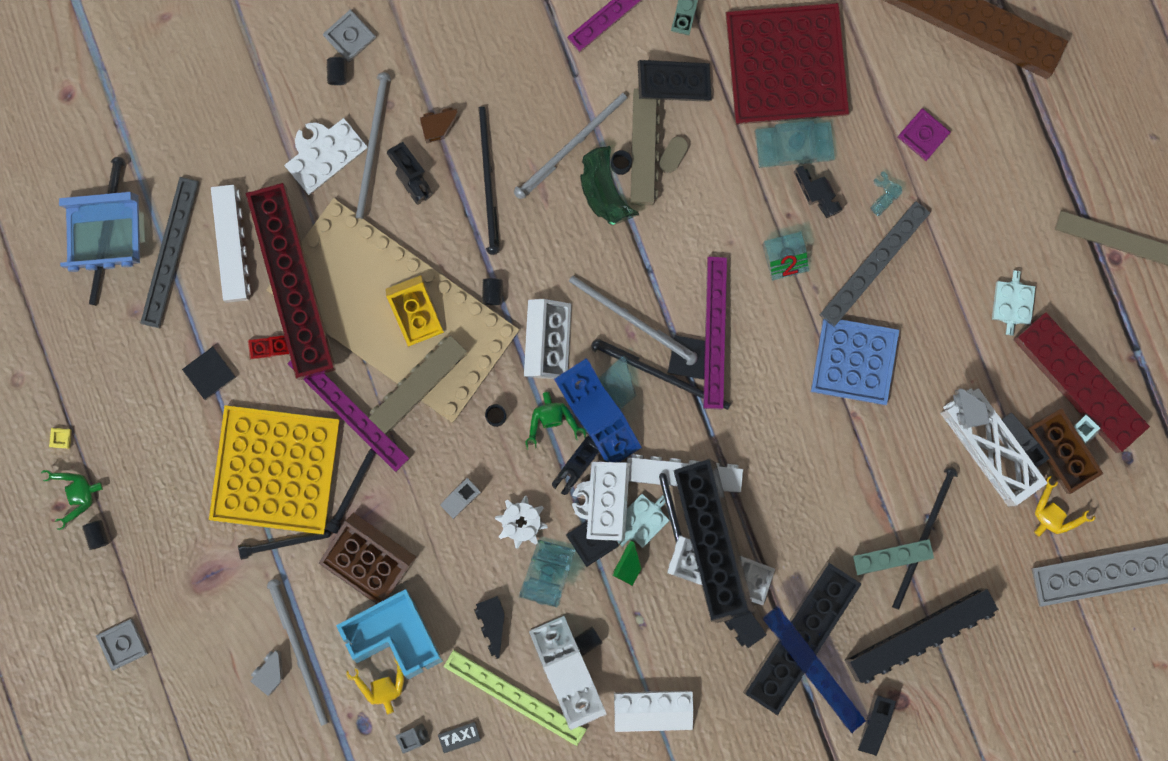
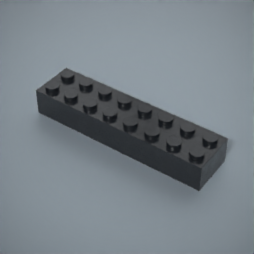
[673,459,754,623]
[743,563,862,716]
[845,588,999,684]

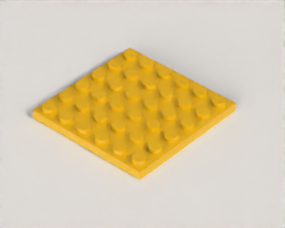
[209,405,340,534]

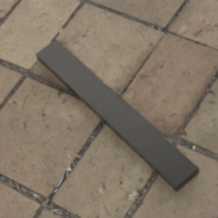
[140,177,199,329]

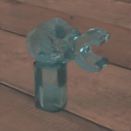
[870,171,902,216]

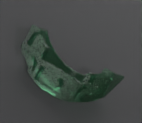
[580,146,639,225]

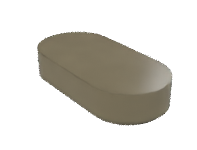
[659,137,688,173]

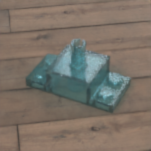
[755,121,835,168]
[519,539,575,607]

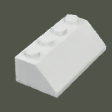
[524,299,571,379]
[614,690,693,732]

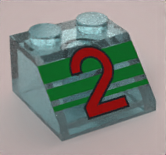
[762,232,809,281]

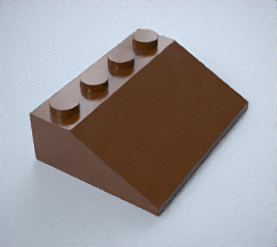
[319,513,416,604]

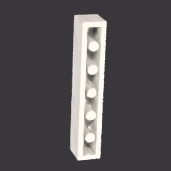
[211,185,251,303]
[627,454,743,493]

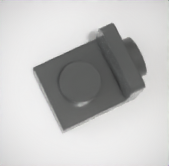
[395,724,430,754]

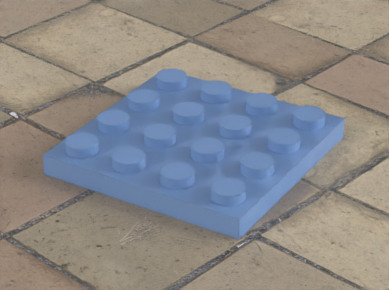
[811,319,899,406]

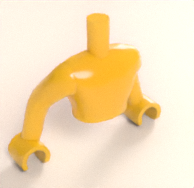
[1034,476,1095,537]
[346,658,404,715]

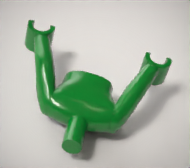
[525,392,586,450]
[41,470,103,530]

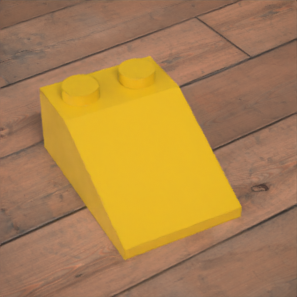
[386,275,444,347]

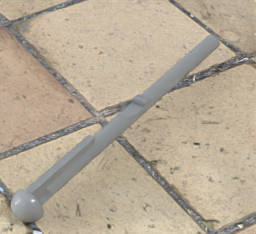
[356,72,391,219]
[514,93,627,199]
[569,276,697,365]
[267,579,328,726]

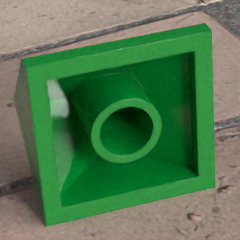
[612,541,641,586]

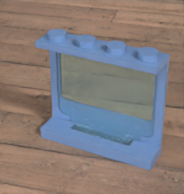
[59,192,140,272]

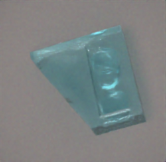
[599,355,637,409]

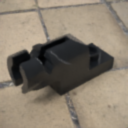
[386,142,433,205]
[794,165,843,218]
[552,435,599,495]

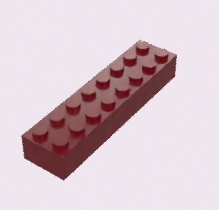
[1013,312,1150,453]

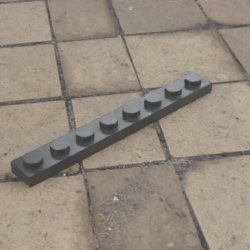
[819,201,930,327]

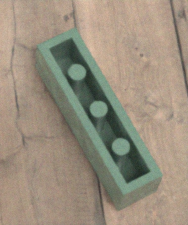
[853,539,934,575]

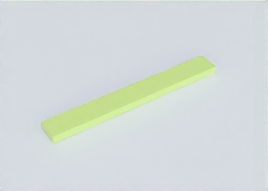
[444,650,587,746]

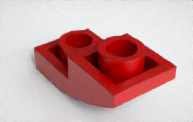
[248,336,289,360]

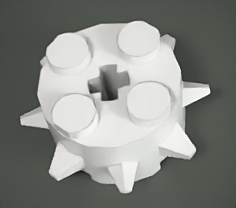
[495,496,548,549]

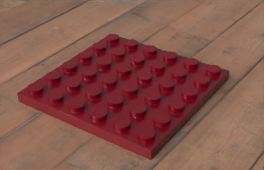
[725,3,849,125]

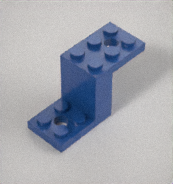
[554,358,642,462]

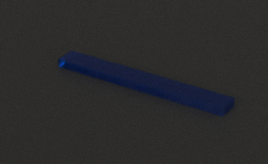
[762,606,866,733]

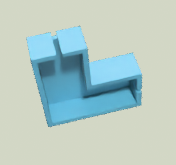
[336,589,443,680]

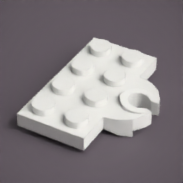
[284,118,368,195]
[572,462,630,541]

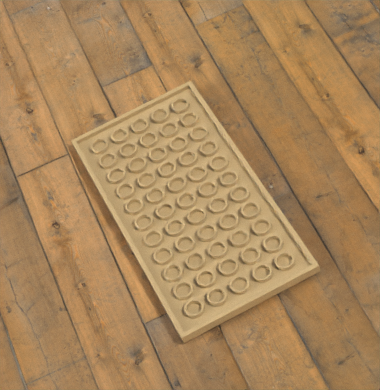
[266,198,520,423]

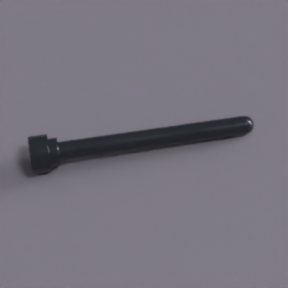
[325,449,376,534]
[659,473,688,560]
[238,530,331,560]

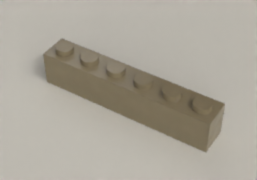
[630,89,660,205]
[369,335,468,435]

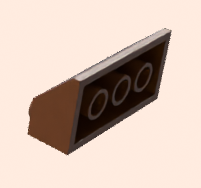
[1026,408,1103,494]

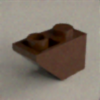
[420,108,459,144]

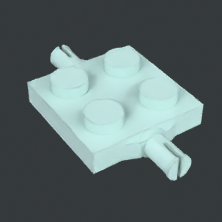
[992,271,1035,336]
[617,494,670,548]

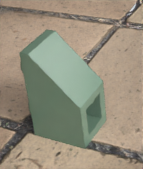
[671,0,698,36]

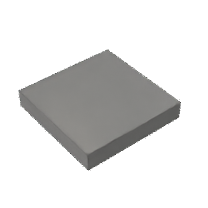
[323,9,376,63]
[96,619,148,671]

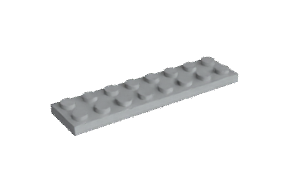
[1031,543,1168,607]

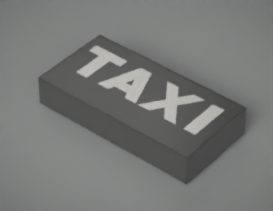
[438,722,481,753]

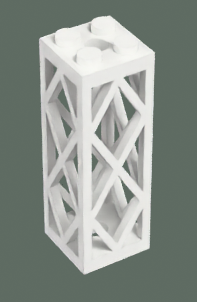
[940,388,1047,507]

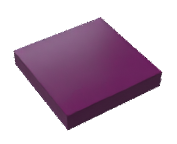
[897,108,951,161]

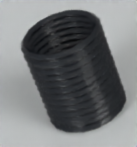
[326,57,348,85]
[611,150,632,175]
[482,278,503,305]
[485,404,506,427]
[82,520,109,550]
[574,626,603,657]

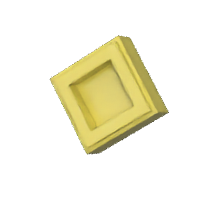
[49,428,72,449]

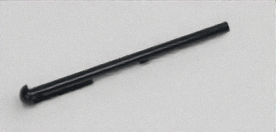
[479,107,501,255]
[89,157,126,306]
[591,339,731,410]
[892,467,958,610]

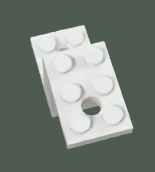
[667,536,775,605]
[529,616,606,730]

